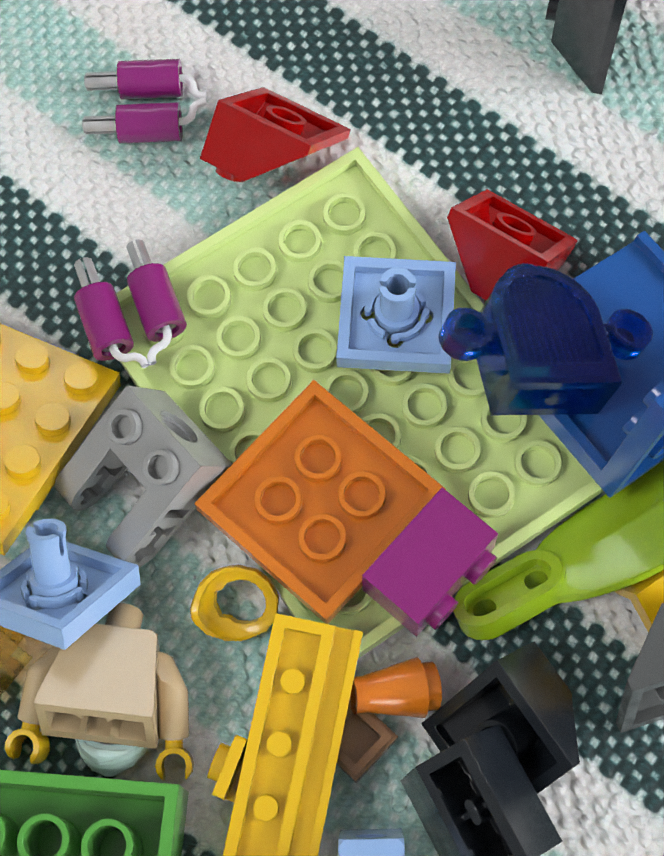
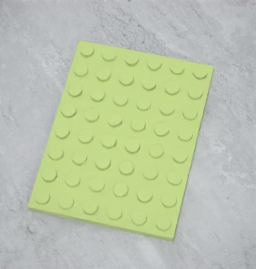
[116,147,603,659]

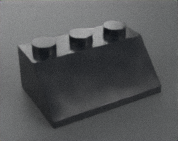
[545,0,627,95]

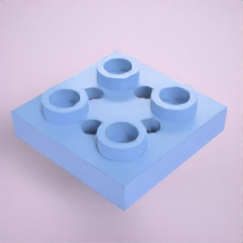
[336,256,456,374]
[0,519,141,650]

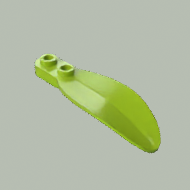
[453,460,664,640]

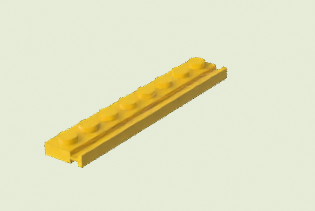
[223,613,363,856]

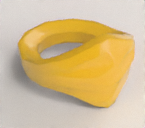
[190,565,279,641]

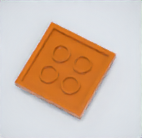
[194,380,446,624]

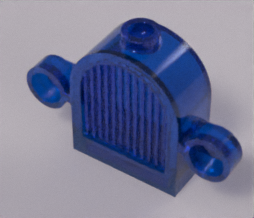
[438,263,653,416]

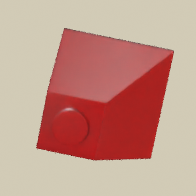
[200,87,351,182]
[447,189,578,317]

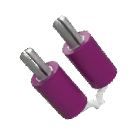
[82,59,206,144]
[74,239,187,368]

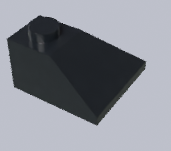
[421,641,580,794]

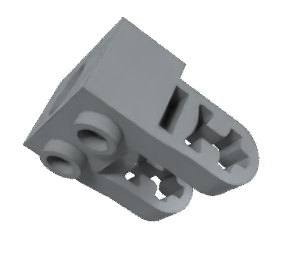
[54,386,232,568]

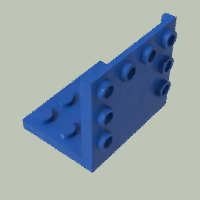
[477,231,664,498]

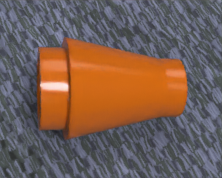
[349,657,442,718]

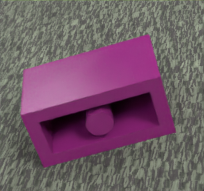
[362,487,498,637]

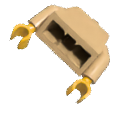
[5,603,194,781]

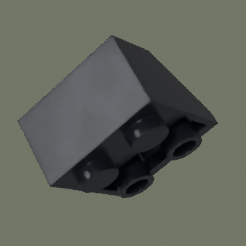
[400,724,563,856]

